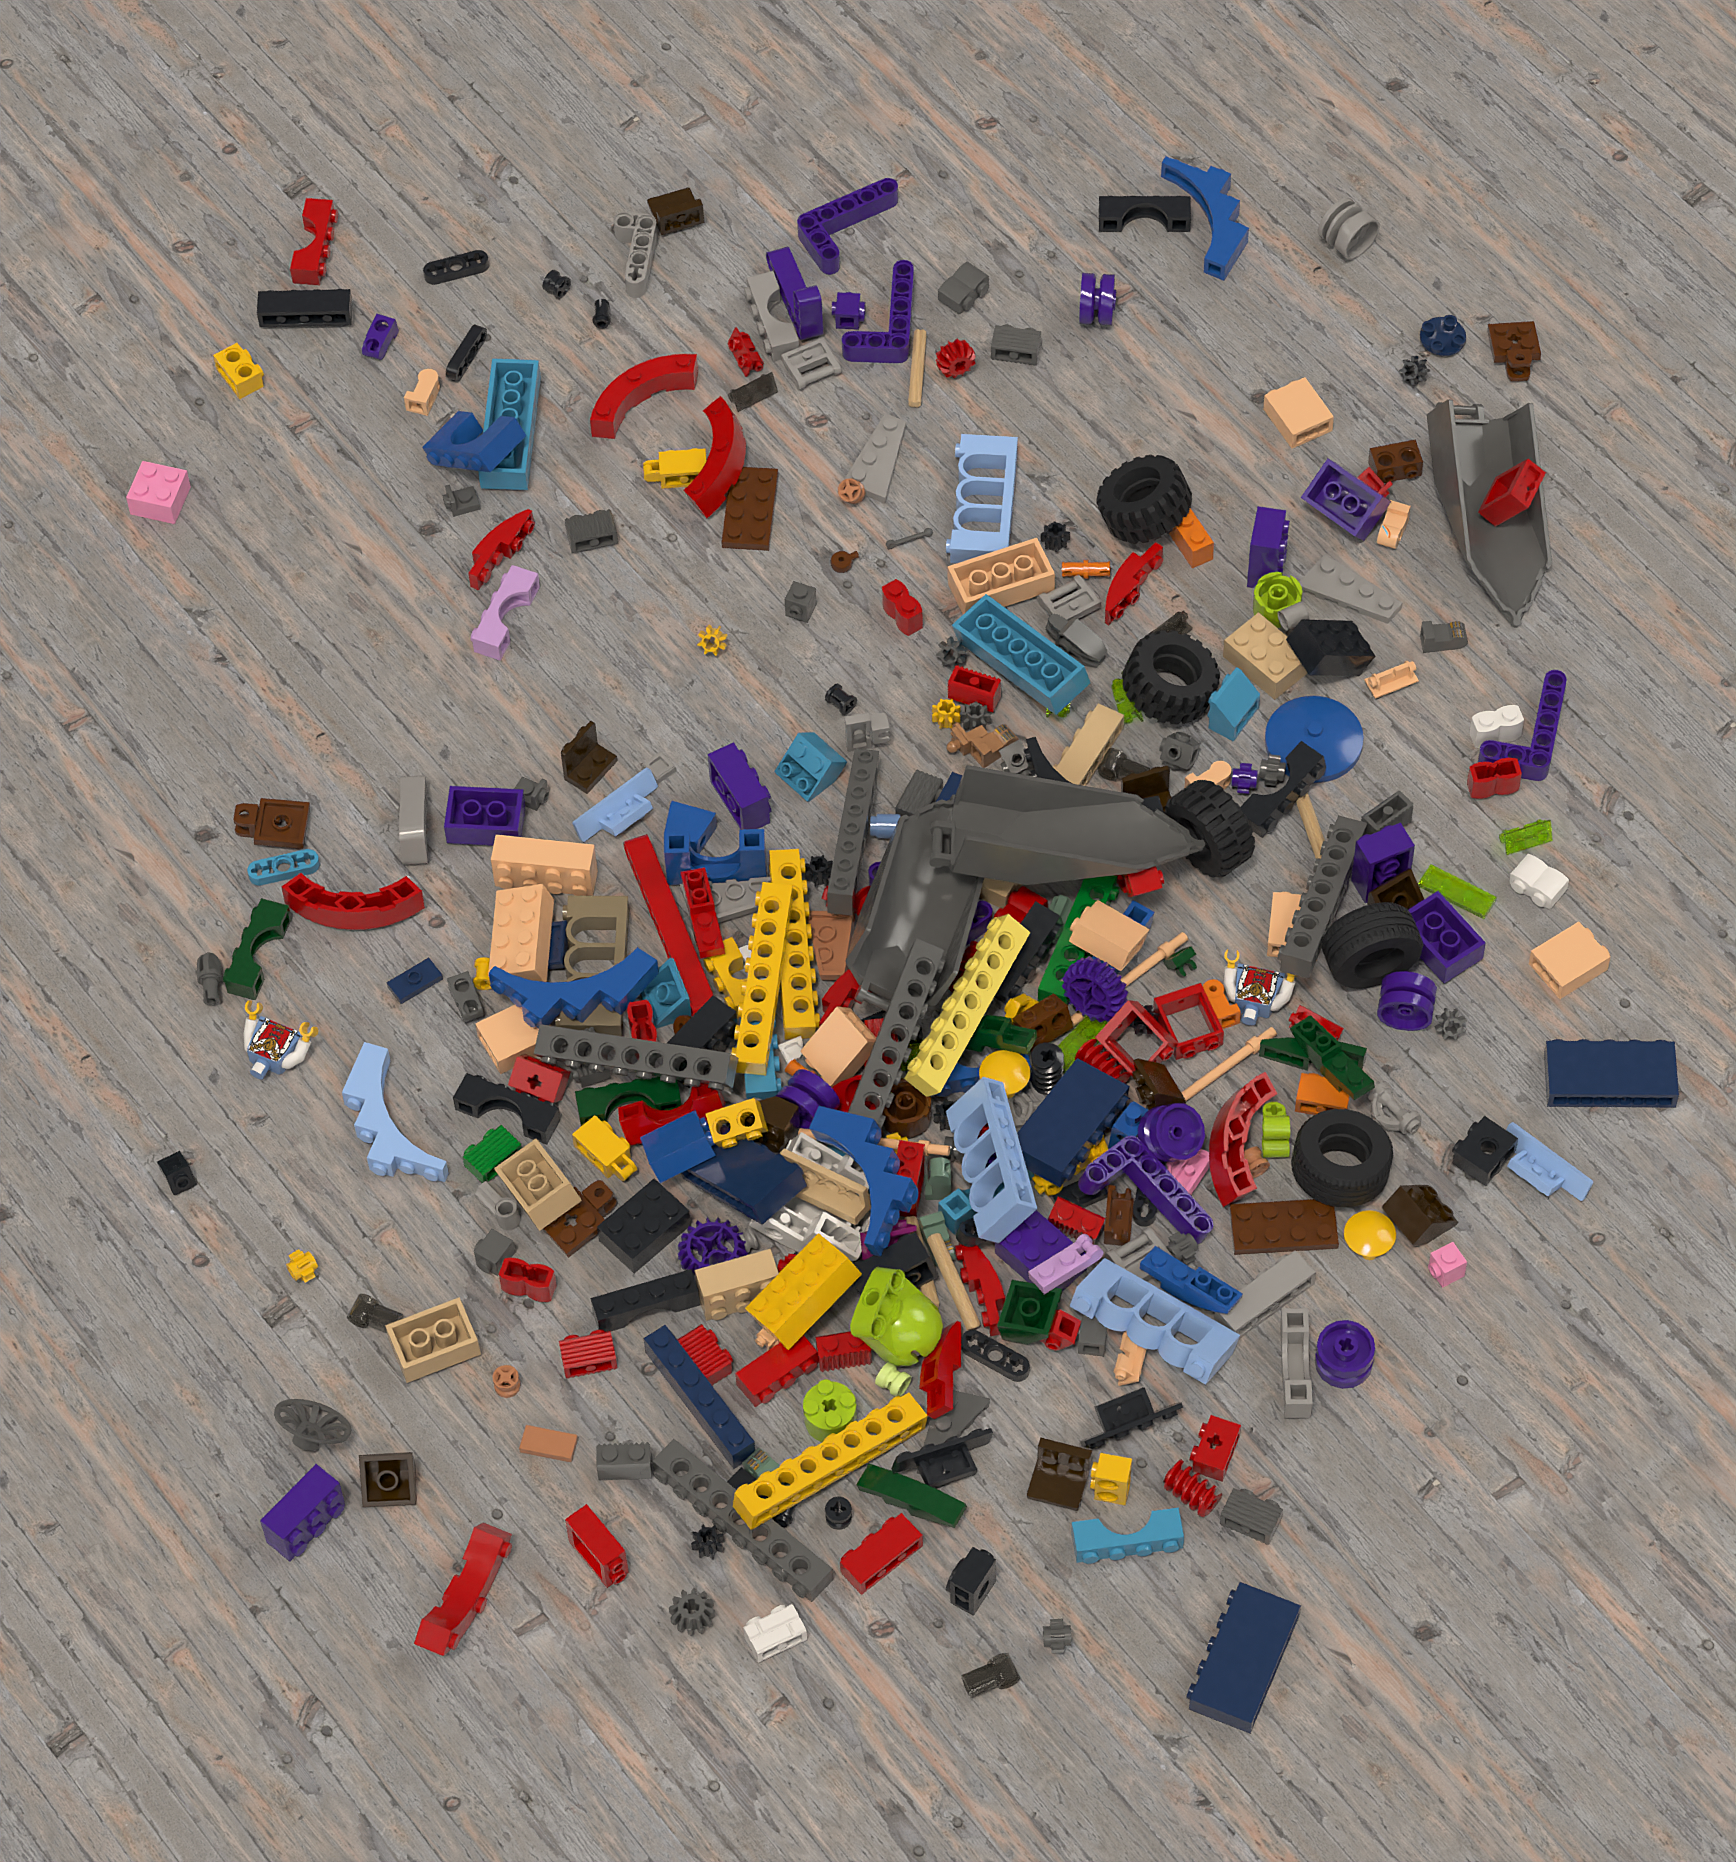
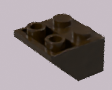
[1132,1058,1186,1110]
[744,1096,800,1153]
[1382,1185,1459,1245]

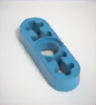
[247,849,320,886]

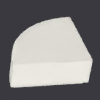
[778,1036,803,1065]

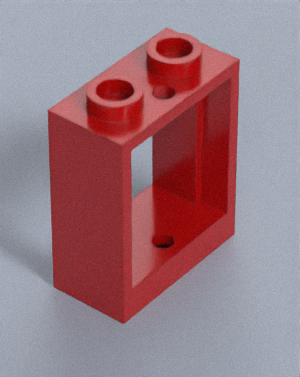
[1478,458,1546,527]
[1153,983,1224,1060]
[1095,1000,1178,1077]
[896,1140,925,1218]
[565,1504,629,1588]

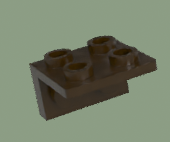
[647,187,704,235]
[561,721,618,794]
[1121,765,1171,811]
[1027,1437,1092,1511]

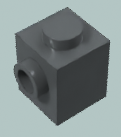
[784,581,817,623]
[474,1229,515,1276]
[1076,1314,1108,1357]

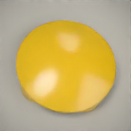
[979,1050,1030,1098]
[1343,1210,1396,1260]

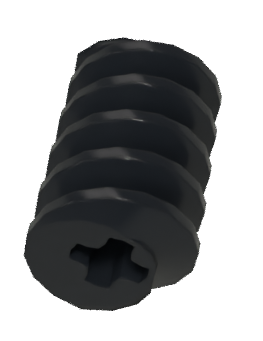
[1031,1042,1064,1095]

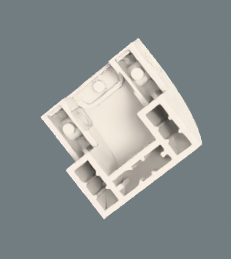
[749,1132,871,1261]

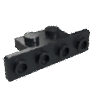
[1080,1387,1183,1449]
[891,1428,993,1488]

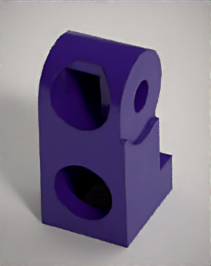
[362,313,399,360]

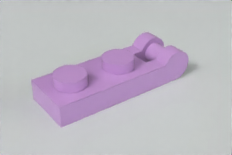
[1028,1234,1103,1294]

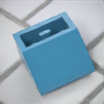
[1207,667,1260,742]
[774,732,847,802]

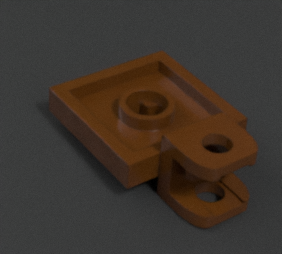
[1487,321,1541,381]
[233,798,310,849]
[543,1180,617,1258]

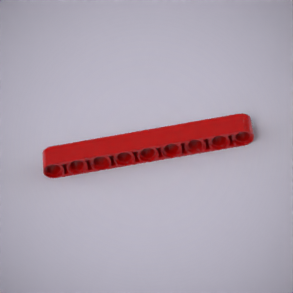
[623,834,713,1016]

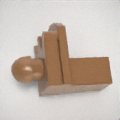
[946,722,988,756]

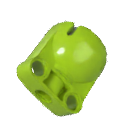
[850,1267,943,1367]

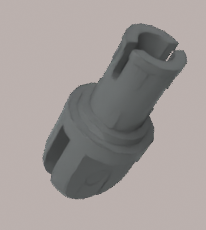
[197,952,223,1005]

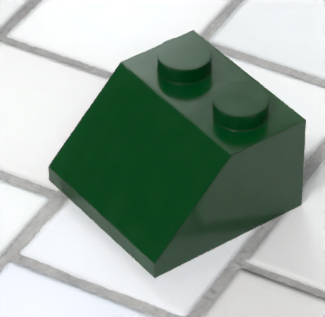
[997,1279,1063,1345]

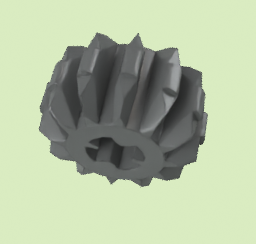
[669,1588,715,1636]

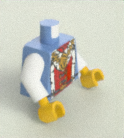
[1223,949,1297,1025]
[244,1000,319,1079]

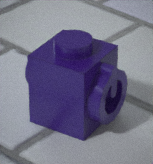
[832,292,866,330]

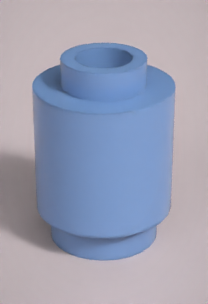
[870,814,901,839]

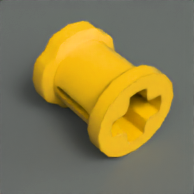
[472,957,492,990]

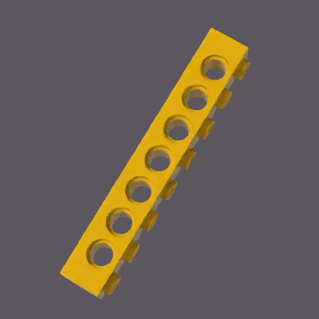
[769,849,820,1040]
[731,882,793,1076]
[733,1393,928,1530]

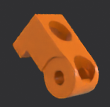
[1203,979,1241,1029]

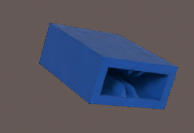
[640,1110,716,1183]

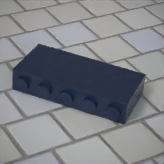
[1544,1039,1679,1108]
[1017,1058,1130,1187]
[681,1125,807,1225]
[1186,1582,1301,1734]

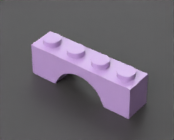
[471,565,540,661]

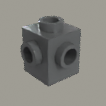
[1159,732,1201,770]
[999,739,1034,776]

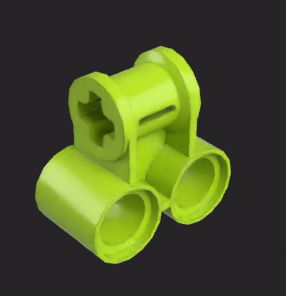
[1262,1102,1290,1158]

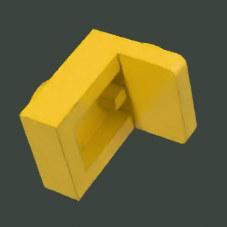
[1004,993,1039,1025]

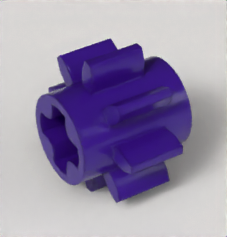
[1231,763,1258,794]

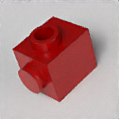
[1039,1309,1081,1351]

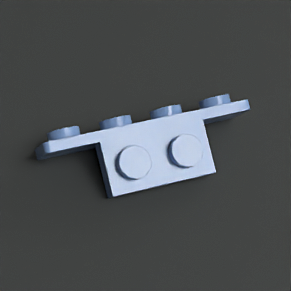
[572,767,658,842]
[1506,1122,1593,1201]

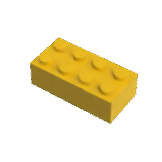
[745,1233,862,1350]

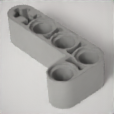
[613,212,658,298]
[399,775,428,865]

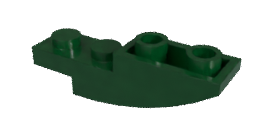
[942,1015,1037,1055]
[1290,1015,1375,1100]

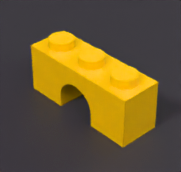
[703,937,764,1019]

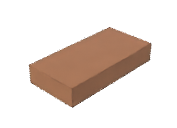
[519,1425,578,1462]

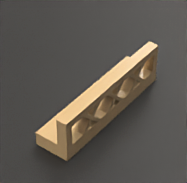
[780,1148,871,1225]

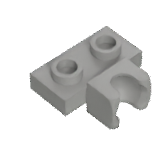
[845,712,890,752]

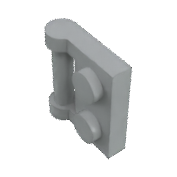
[781,338,841,390]
[1037,575,1101,621]
[1105,1227,1172,1281]

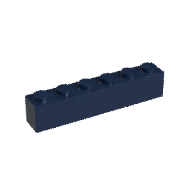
[643,1325,755,1469]

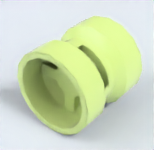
[875,1362,912,1397]

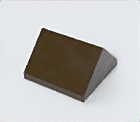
[1367,868,1424,910]
[359,1452,416,1507]

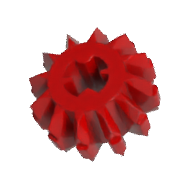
[935,339,976,379]

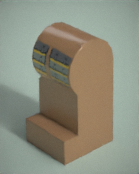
[970,724,1019,768]

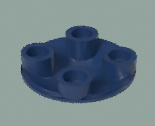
[1420,315,1466,356]

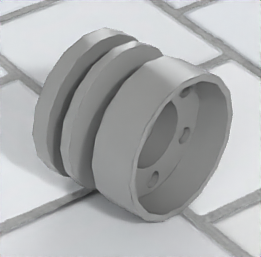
[1318,197,1380,260]

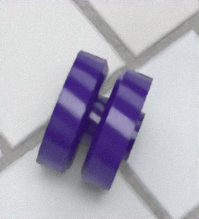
[1079,273,1116,326]
[1377,971,1437,1031]
[776,1069,840,1129]
[1138,1103,1205,1162]
[1315,1320,1375,1389]

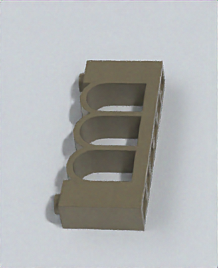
[555,895,629,1037]

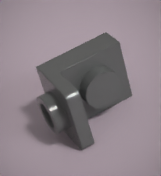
[442,484,480,517]
[514,777,550,811]

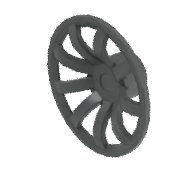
[274,1399,352,1451]

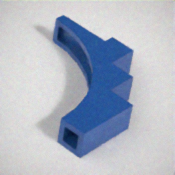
[1161,156,1249,281]
[489,947,659,1029]
[809,1106,918,1257]

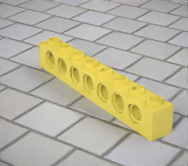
[904,914,1030,1097]

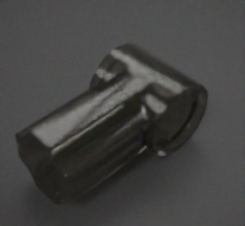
[1097,748,1150,781]
[347,1294,404,1333]
[961,1653,1020,1698]

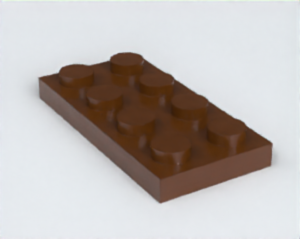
[721,467,778,551]
[1229,1199,1339,1255]

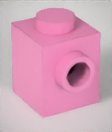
[1428,1242,1467,1288]

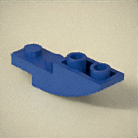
[1140,1246,1243,1314]

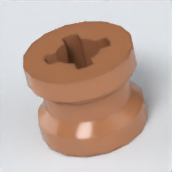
[838,478,865,504]
[1244,1146,1270,1178]
[492,1365,520,1398]

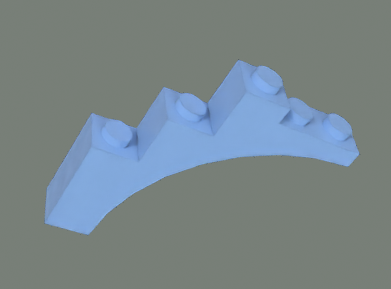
[342,1042,449,1182]

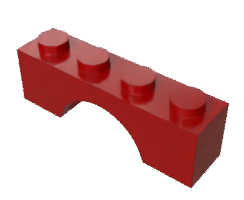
[290,198,338,286]
[618,1083,725,1145]

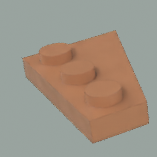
[806,911,855,980]

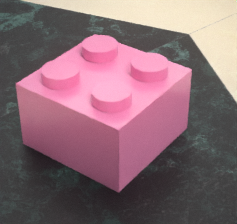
[126,461,191,524]

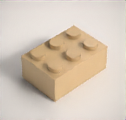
[1223,612,1307,700]
[494,1139,582,1231]
[695,1249,779,1321]
[385,1297,481,1383]

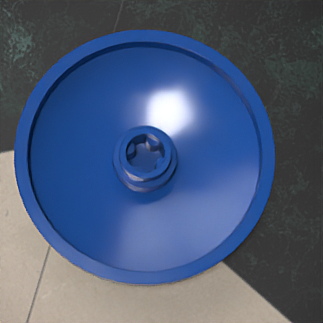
[1265,696,1364,783]

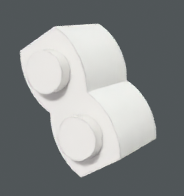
[1469,705,1524,748]
[1509,854,1569,909]

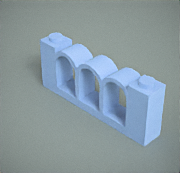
[946,434,1018,563]
[946,1077,1037,1243]
[1070,1258,1240,1385]

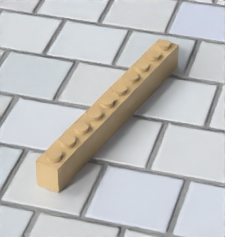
[979,703,1124,908]

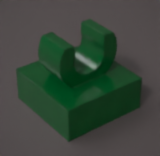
[1163,946,1197,977]

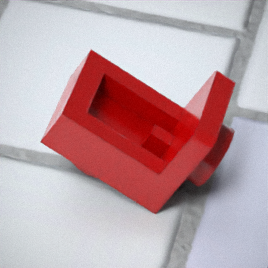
[1357,467,1393,497]

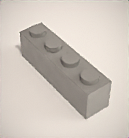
[1214,1250,1316,1339]

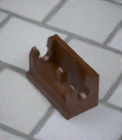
[1104,1185,1134,1246]

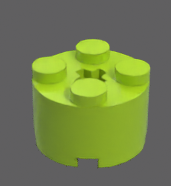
[1253,572,1302,628]
[803,1379,857,1442]

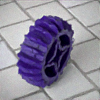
[1062,956,1129,1023]
[678,1217,748,1280]

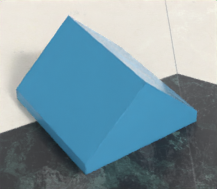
[641,958,692,1028]

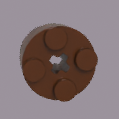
[882,1078,931,1138]

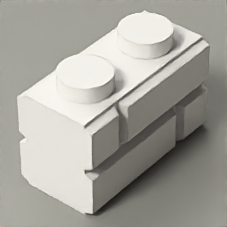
[743,1604,807,1663]

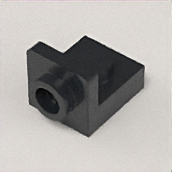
[157,1151,197,1195]

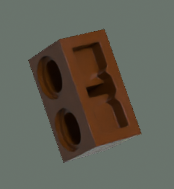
[1368,439,1423,483]
[1012,993,1073,1052]

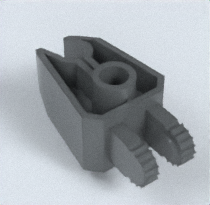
[1045,613,1107,668]

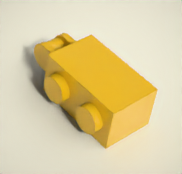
[643,448,707,489]
[572,1116,638,1182]

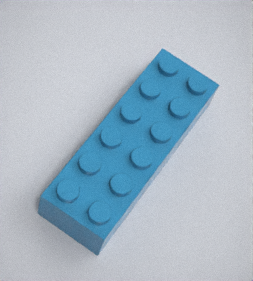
[478,359,541,490]
[952,594,1090,715]

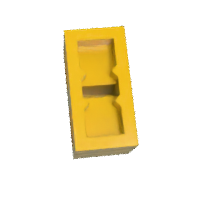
[213,343,264,399]
[706,1098,768,1149]
[1090,1453,1132,1506]

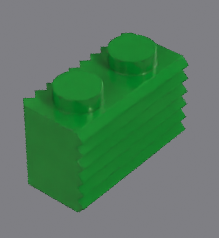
[462,1125,522,1183]

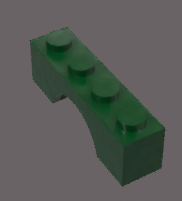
[223,898,292,1000]
[575,1077,681,1126]

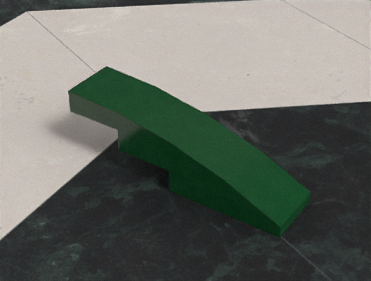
[1259,1037,1367,1071]
[856,1464,967,1528]

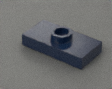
[548,921,568,970]
[386,957,443,1004]

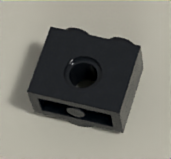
[1452,1116,1518,1186]
[946,1547,996,1616]

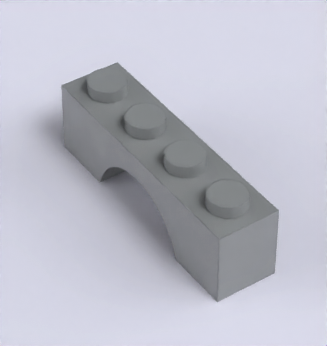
[744,271,799,361]
[1280,1308,1313,1418]

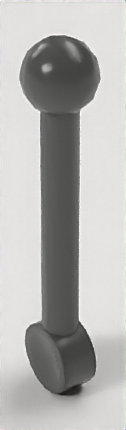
[886,528,933,549]

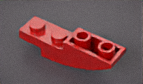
[468,509,535,590]
[1105,542,1163,626]
[681,867,725,959]
[819,969,873,1028]
[955,1243,1005,1336]
[919,1321,961,1419]

